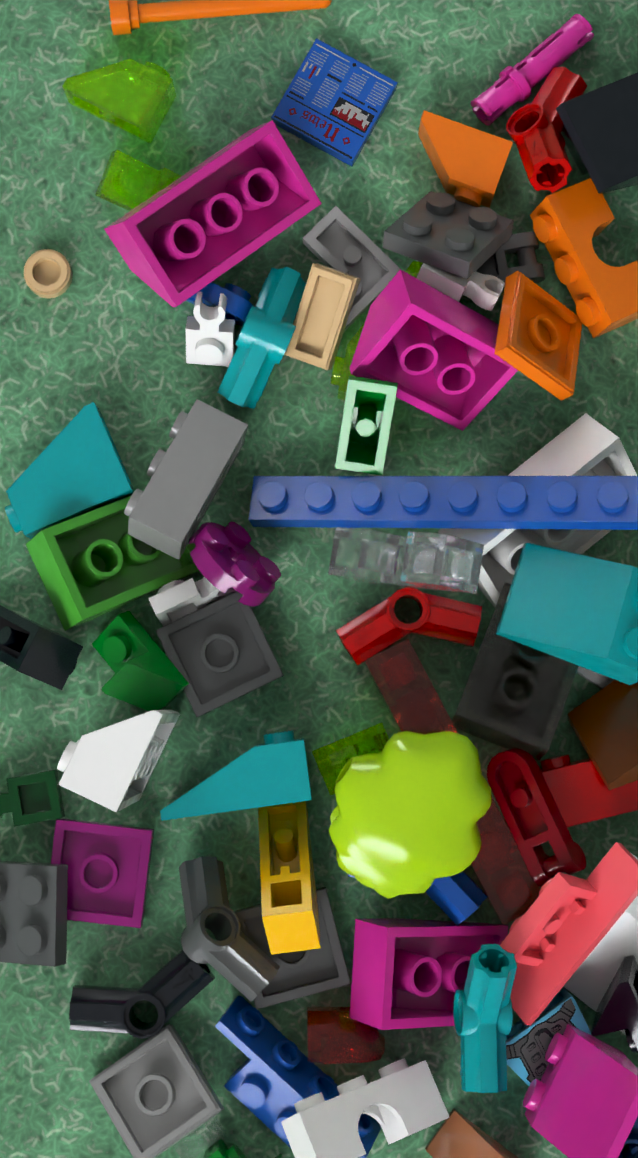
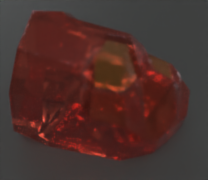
[307,1006,385,1064]

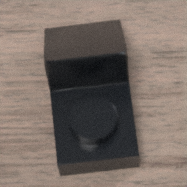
[591,955,638,1053]

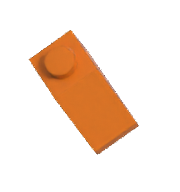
[418,110,513,208]

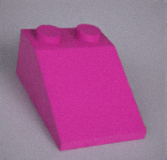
[349,918,508,1030]
[523,1024,638,1158]

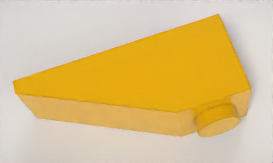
[258,801,321,955]

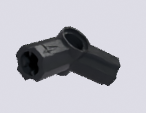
[69,950,215,1039]

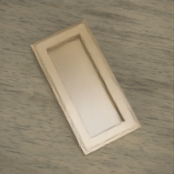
[284,263,361,370]

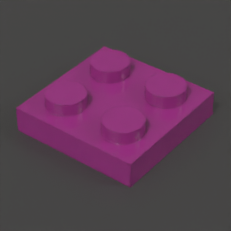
[51,818,154,928]

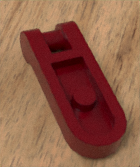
[487,748,587,887]

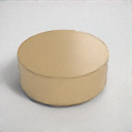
[24,249,72,298]

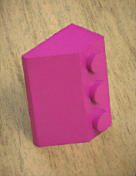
[350,269,518,431]

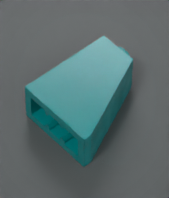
[5,402,134,539]

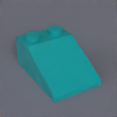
[496,543,638,685]
[160,730,312,821]

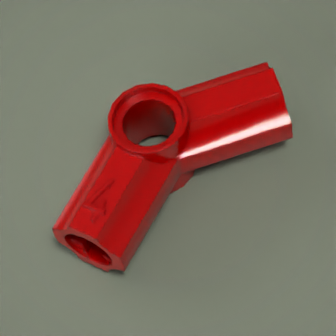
[506,67,588,193]
[335,587,483,666]

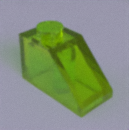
[62,58,176,144]

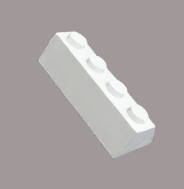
[438,413,637,615]
[57,710,180,812]

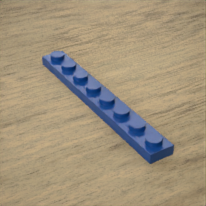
[248,476,638,530]

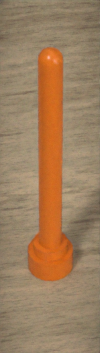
[109,0,332,35]

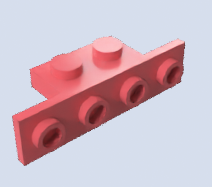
[500,842,638,1026]

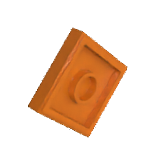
[494,271,582,401]

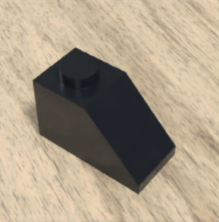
[0,605,83,690]

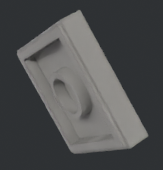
[89,1024,224,1158]

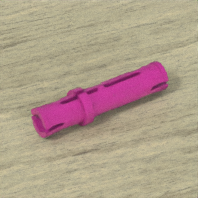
[470,14,594,126]

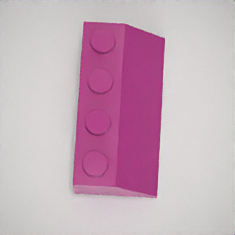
[104,120,322,308]

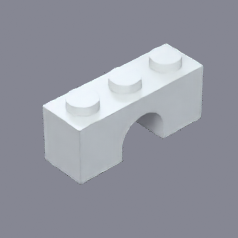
[281,1058,450,1158]

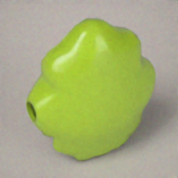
[329,731,492,898]

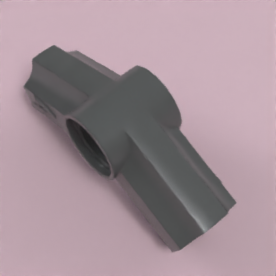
[179,856,280,1001]

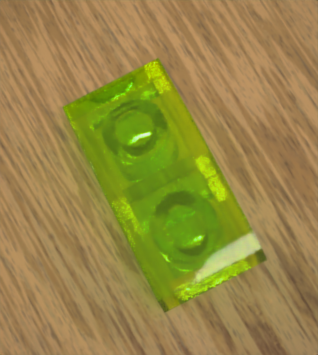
[95,150,181,211]

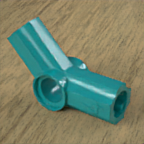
[217,267,306,409]
[453,944,517,1093]

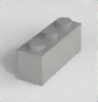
[124,399,248,560]

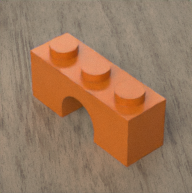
[530,178,638,339]

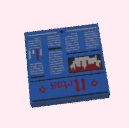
[271,38,398,166]

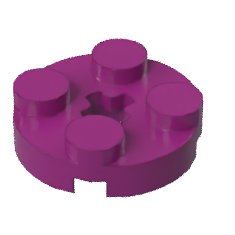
[188,521,281,606]

